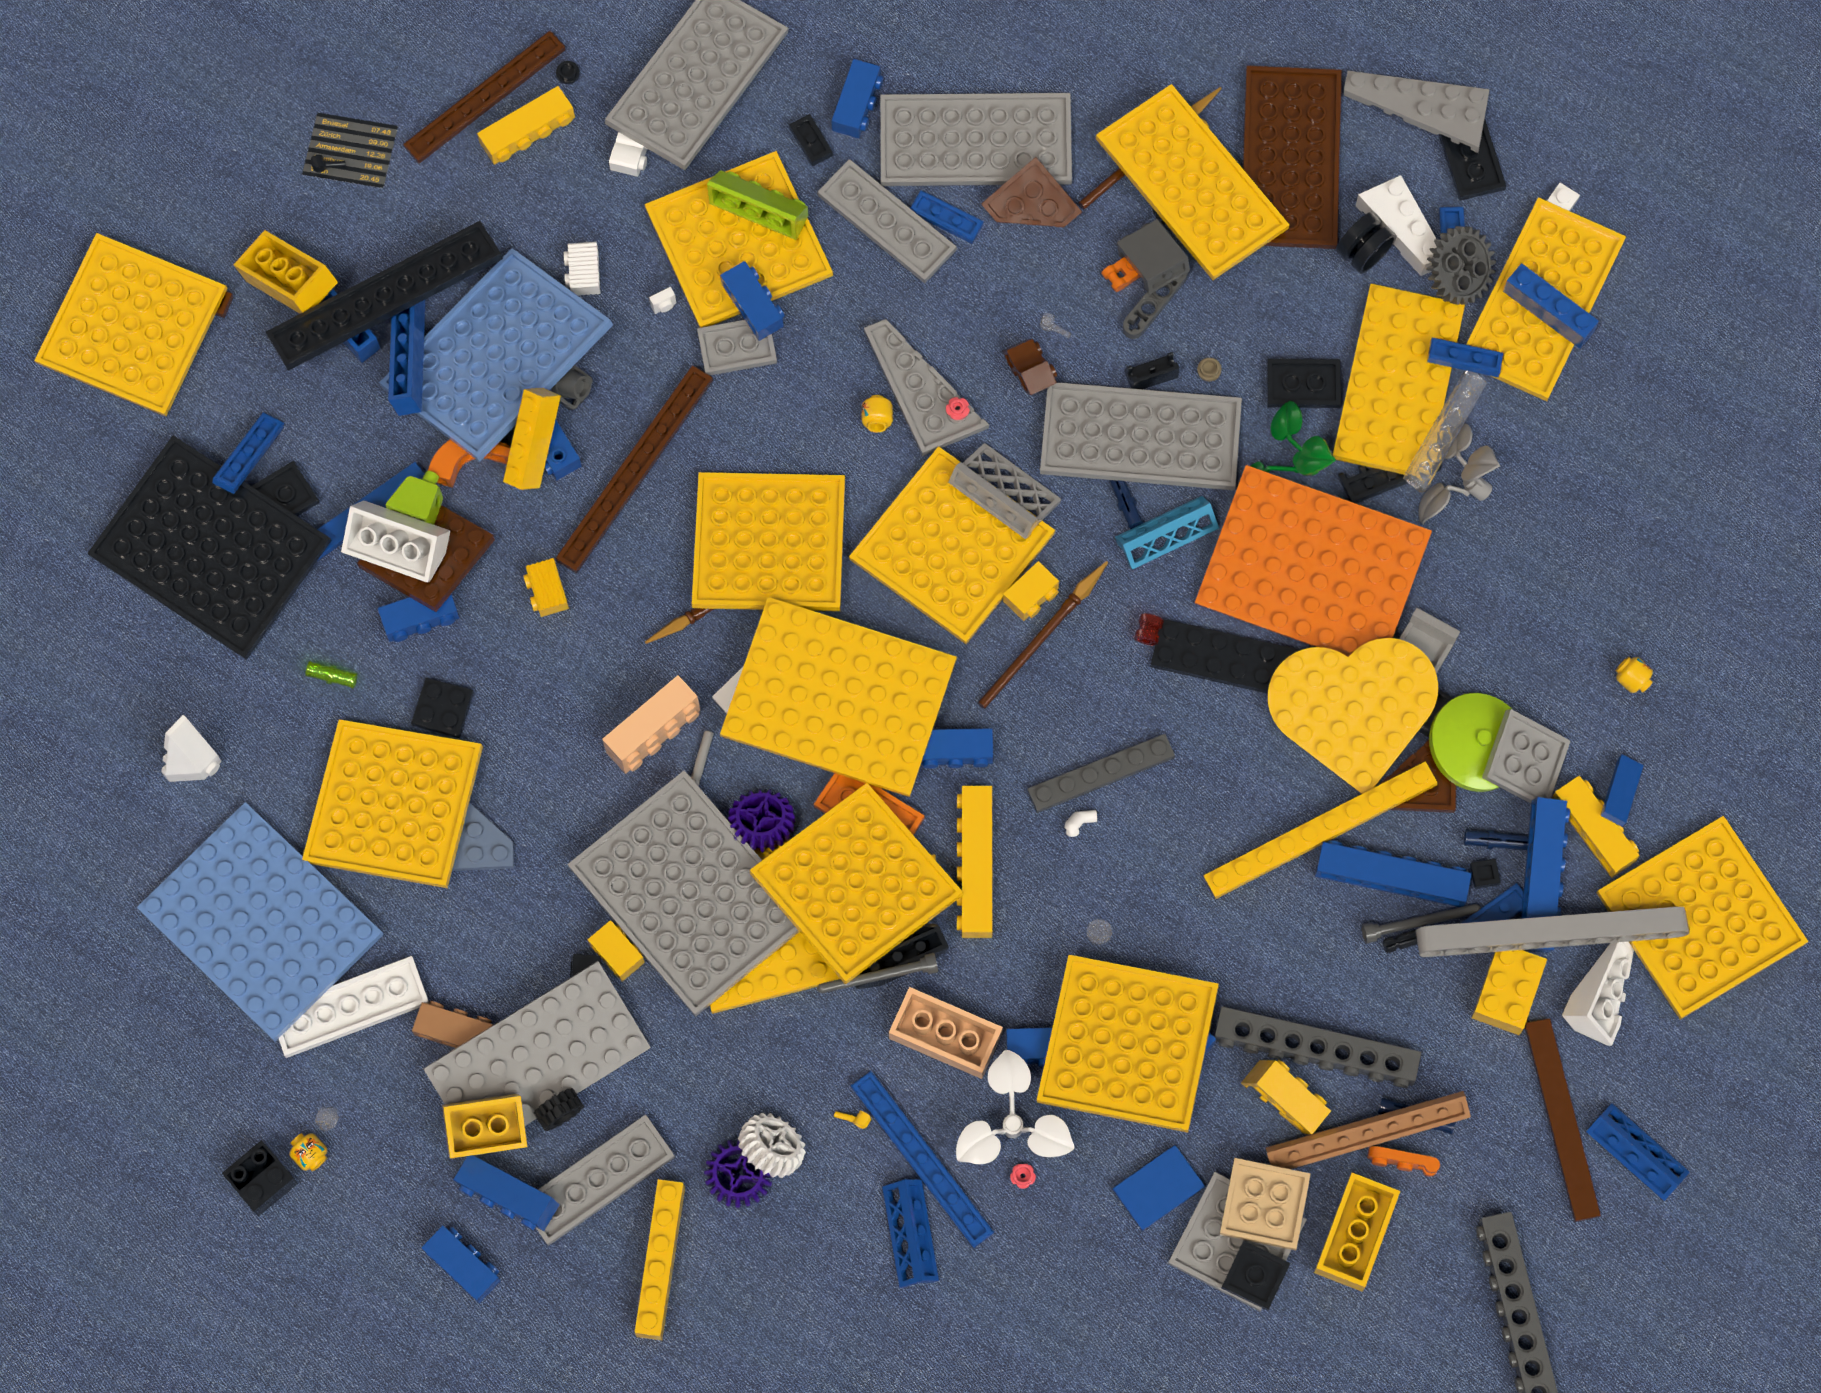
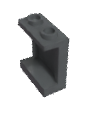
[1117,219,1190,295]

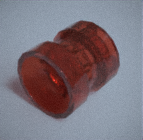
[1134,613,1164,646]

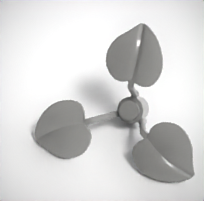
[1419,423,1500,525]

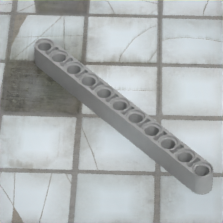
[1416,907,1689,957]

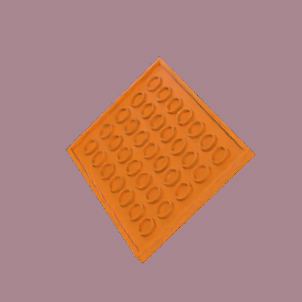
[1195,465,1432,657]

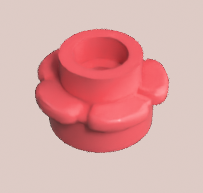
[946,397,970,420]
[1010,1164,1036,1189]

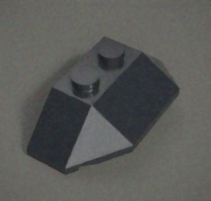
[855,922,949,989]

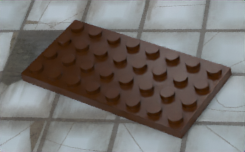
[1243,66,1342,249]

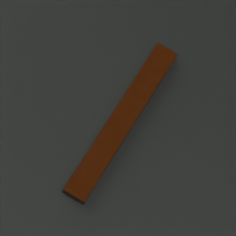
[403,31,566,164]
[1525,1018,1601,1222]

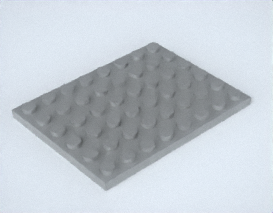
[567,770,799,1017]

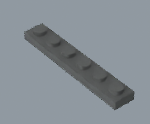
[1027,734,1175,813]

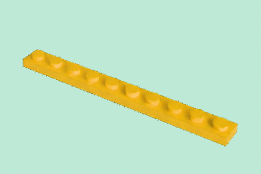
[1203,761,1438,899]

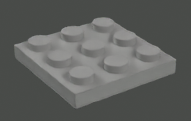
[1482,709,1570,803]

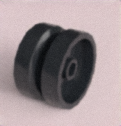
[1336,212,1397,274]

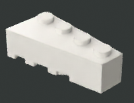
[1356,175,1437,276]

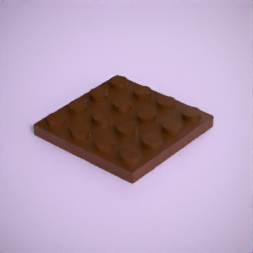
[357,505,495,612]

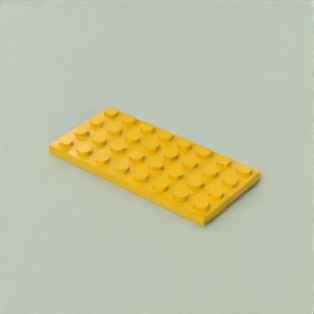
[1096,84,1289,280]
[1466,197,1626,401]
[1333,284,1465,480]

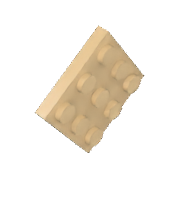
[1220,1158,1311,1251]

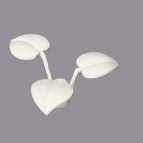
[956,1050,1074,1164]

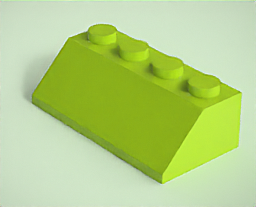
[707,170,808,240]

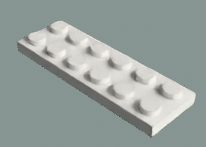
[279,956,429,1058]

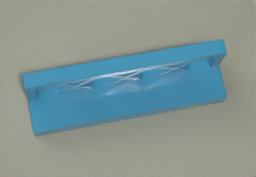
[1115,496,1219,569]

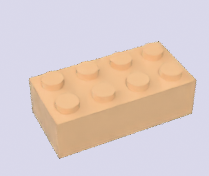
[602,675,701,774]
[889,987,1003,1079]

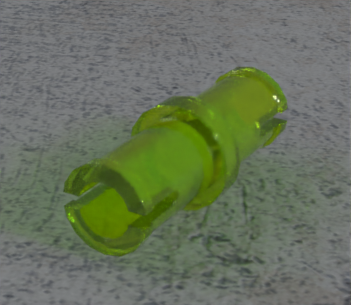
[305,661,358,689]

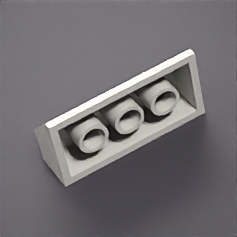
[341,501,450,583]

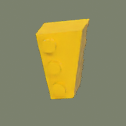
[1241,1060,1331,1134]

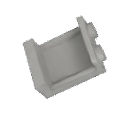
[1399,608,1460,674]

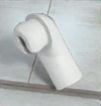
[1064,810,1097,837]

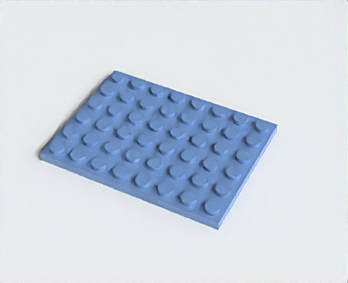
[379,248,613,462]
[137,802,384,1042]

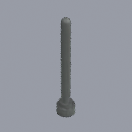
[1361,904,1481,944]
[817,952,938,993]

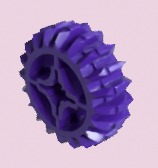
[727,788,795,853]
[704,1140,772,1209]

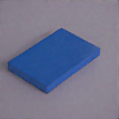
[1112,1145,1205,1231]

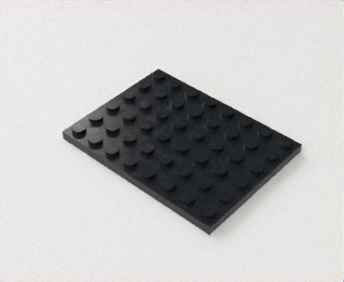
[87,435,332,660]

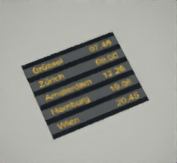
[302,112,398,188]

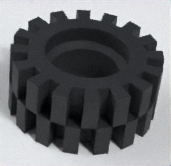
[534,1088,584,1131]

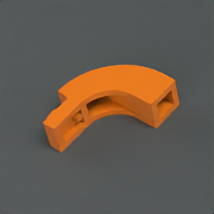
[428,440,510,488]

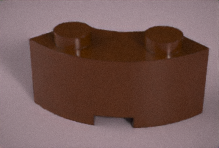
[1002,339,1057,395]

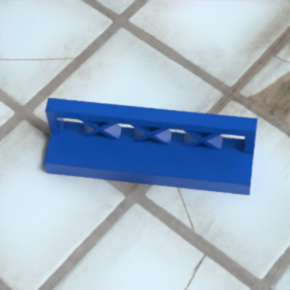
[1586,1104,1690,1201]
[882,1179,939,1288]

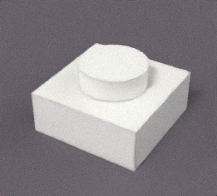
[1547,183,1580,211]
[649,287,676,314]

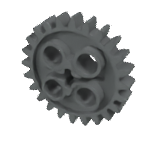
[1426,226,1496,305]

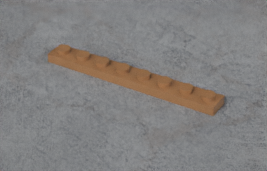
[1266,1091,1471,1169]

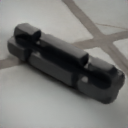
[1383,930,1418,953]

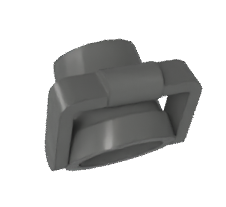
[552,365,593,410]

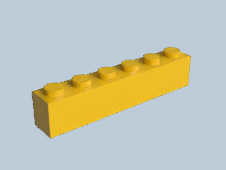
[957,786,992,938]
[635,1179,685,1340]

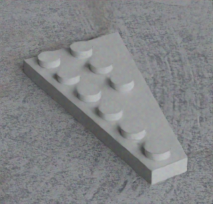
[1344,71,1490,153]
[864,319,989,456]

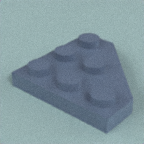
[452,802,514,871]

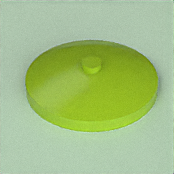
[1429,693,1512,792]

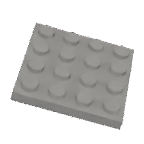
[1168,1172,1307,1312]

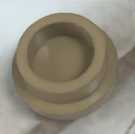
[1197,358,1222,382]

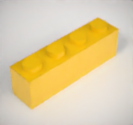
[477,86,575,165]
[503,388,561,490]
[1552,776,1640,878]

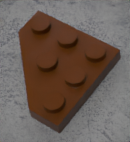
[981,157,1082,227]
[1381,740,1456,813]

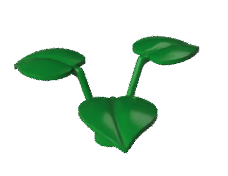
[1250,401,1336,476]

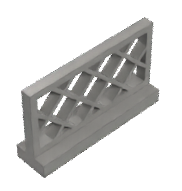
[948,443,1062,539]

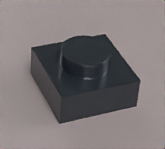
[1470,859,1501,889]

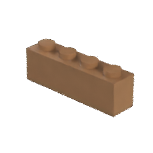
[412,1001,493,1048]

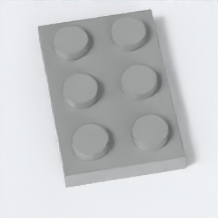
[697,320,777,376]

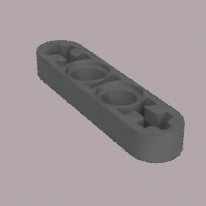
[1123,273,1188,339]

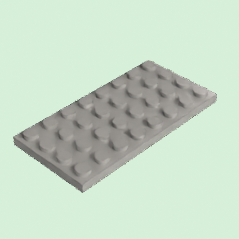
[605,0,788,170]
[880,93,1072,186]
[1040,382,1242,490]
[423,961,651,1156]

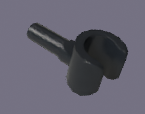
[311,155,346,173]

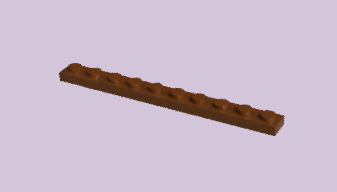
[556,365,713,574]

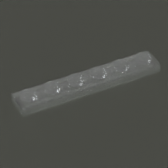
[1403,370,1487,493]

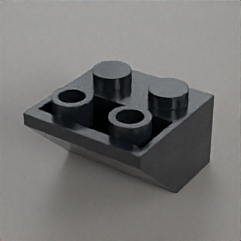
[222,1140,298,1217]

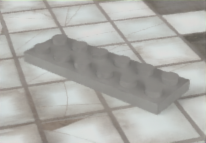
[817,159,957,283]
[536,1115,675,1246]

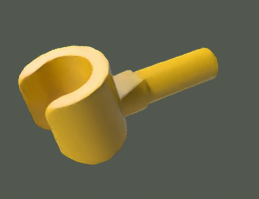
[834,1110,871,1129]

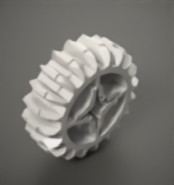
[738,1113,806,1178]

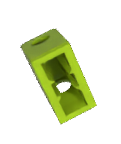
[385,471,443,525]

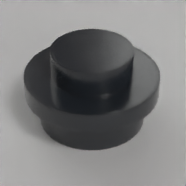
[556,61,580,84]

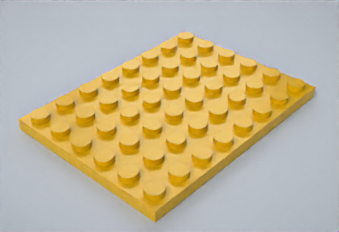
[720,597,957,797]

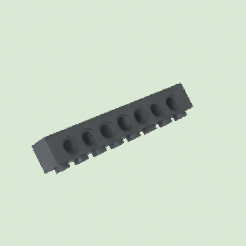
[1215,1007,1421,1088]
[1476,1212,1558,1393]

